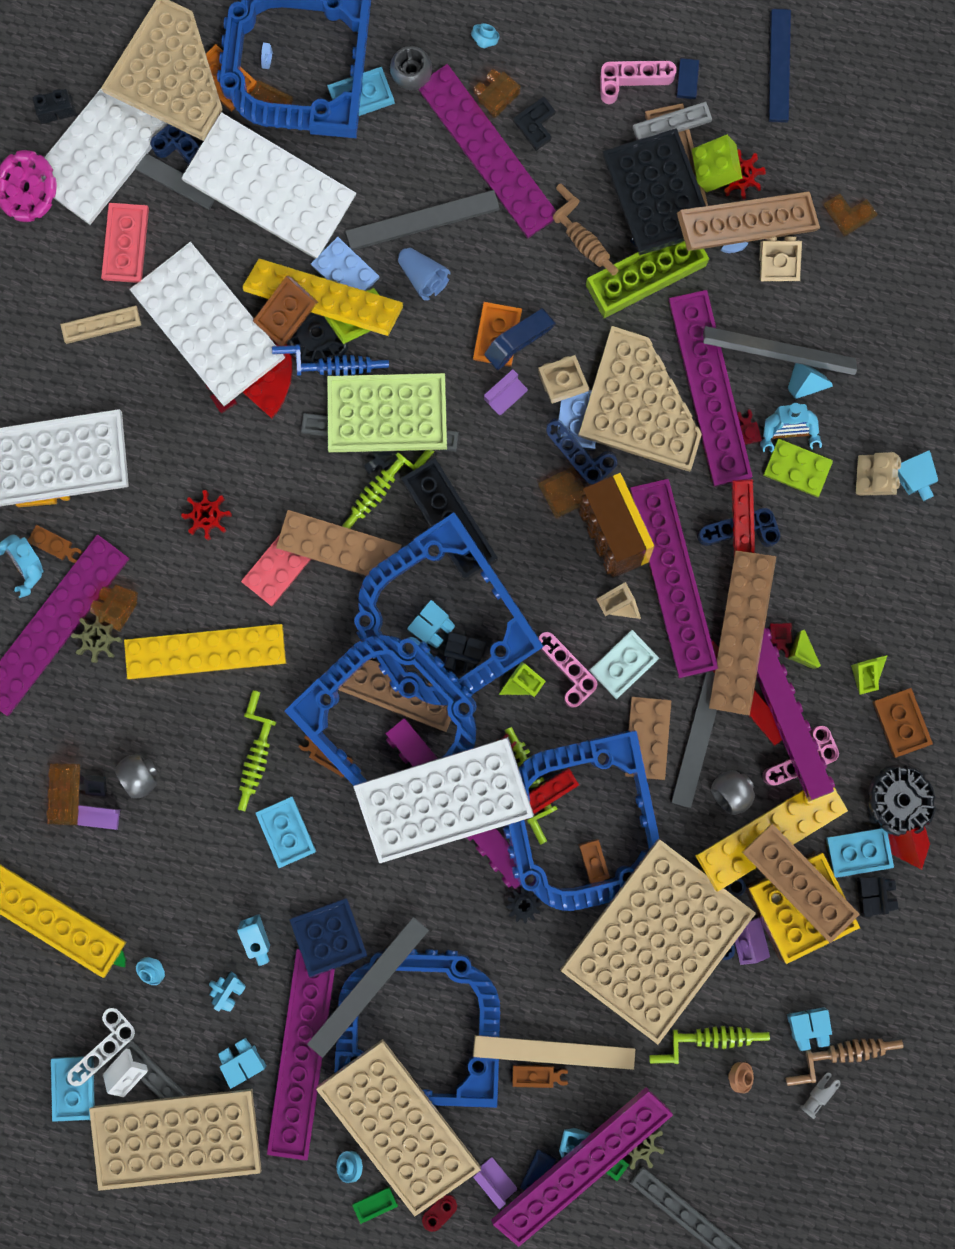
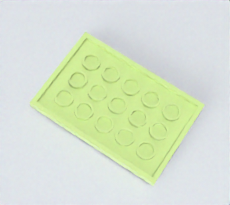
[328,373,447,452]

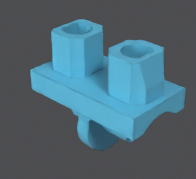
[209,971,246,1012]

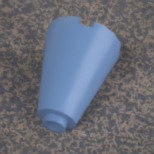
[398,248,450,300]

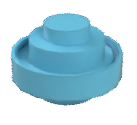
[471,23,500,48]
[136,957,165,985]
[336,1151,363,1183]

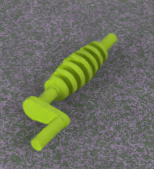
[342,450,435,529]
[238,690,276,811]
[505,727,557,845]
[649,1026,770,1064]

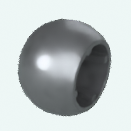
[390,46,432,90]
[115,754,158,798]
[711,771,755,815]

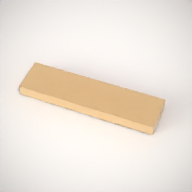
[60,306,141,344]

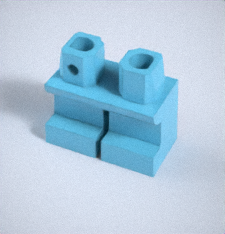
[407,600,455,648]
[787,1007,832,1051]
[218,1038,267,1089]

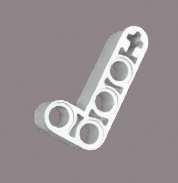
[67,1008,135,1086]

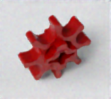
[725,149,766,200]
[181,490,232,540]

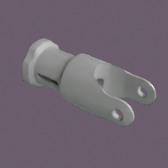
[800,1073,840,1119]

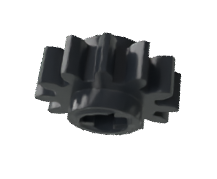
[506,887,542,924]

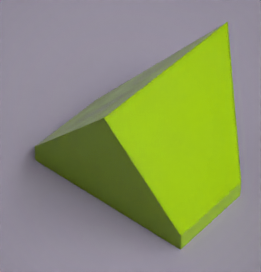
[788,630,821,669]
[851,655,887,695]
[499,662,546,697]

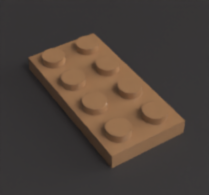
[625,697,671,780]

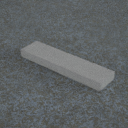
[632,102,712,140]

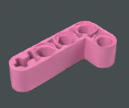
[600,61,676,104]
[539,632,597,708]
[762,726,839,786]

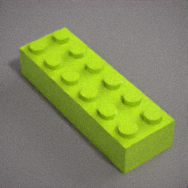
[586,241,709,318]

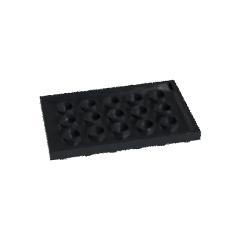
[603,128,706,256]

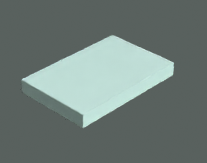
[589,630,659,699]

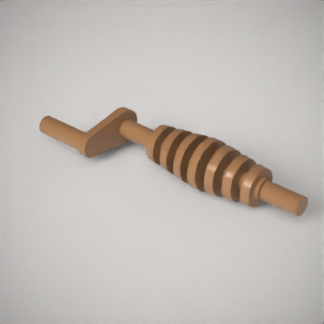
[553,184,618,275]
[786,1038,903,1086]

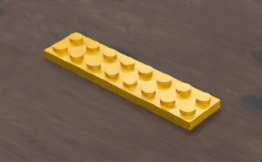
[243,259,403,336]
[124,624,286,680]
[696,788,848,891]
[0,864,126,978]

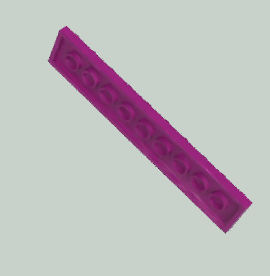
[418,64,556,239]
[668,290,753,487]
[630,479,718,679]
[0,534,130,716]
[267,948,335,1160]
[491,1087,673,1247]

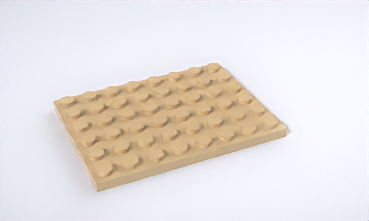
[560,839,756,1044]

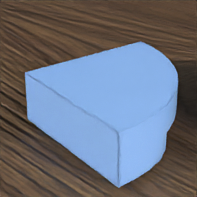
[261,42,273,69]
[721,242,748,253]

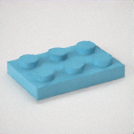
[327,67,395,116]
[256,797,317,868]
[826,828,894,878]
[51,1056,95,1122]

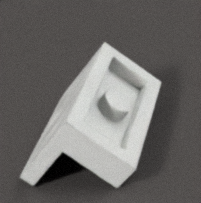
[103,1049,148,1097]

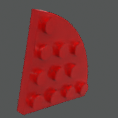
[242,336,293,419]

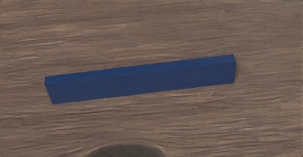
[769,9,791,123]

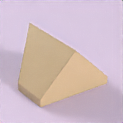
[597,582,641,619]

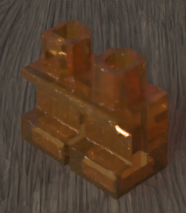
[474,69,521,118]
[90,585,138,631]

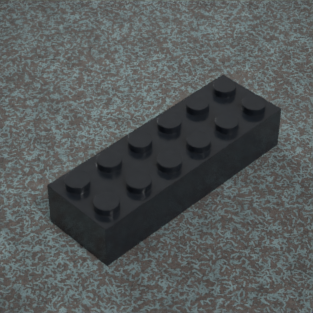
[401,458,498,581]

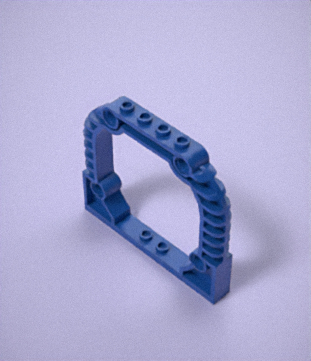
[217,0,371,138]
[354,512,544,705]
[285,635,477,786]
[503,730,659,911]
[334,948,500,1108]

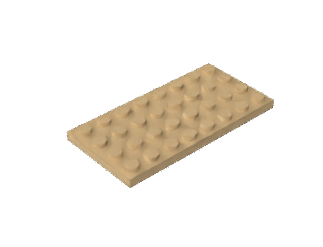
[316,1039,481,1216]
[89,1089,262,1191]

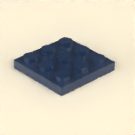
[289,898,367,978]

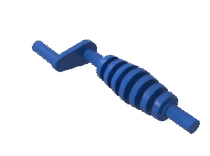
[272,344,389,376]

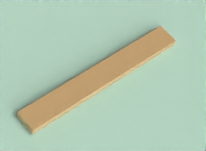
[473,1035,635,1070]

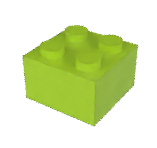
[692,135,742,192]

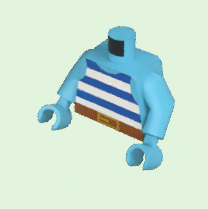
[760,403,822,452]
[0,535,43,598]

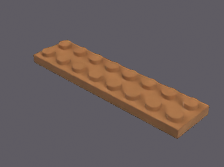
[677,192,820,251]
[709,551,776,715]

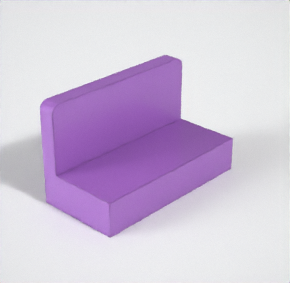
[484,369,528,415]
[75,805,120,830]
[735,918,770,965]
[473,1157,517,1210]

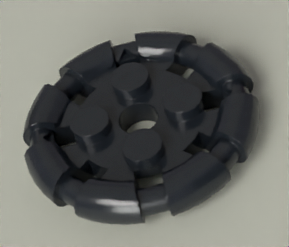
[286,312,349,364]
[868,764,936,836]

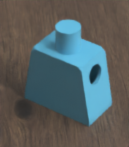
[898,451,938,501]
[237,914,270,966]

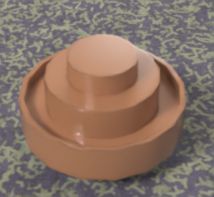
[728,1062,754,1094]

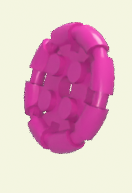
[0,150,57,222]

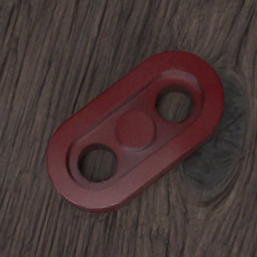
[422,1194,457,1232]

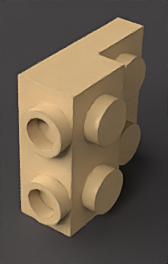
[759,236,802,281]
[538,355,589,404]
[856,452,901,495]

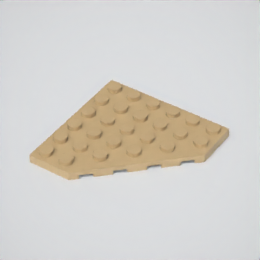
[101,0,223,141]
[578,326,702,472]

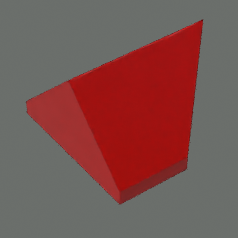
[888,827,930,870]

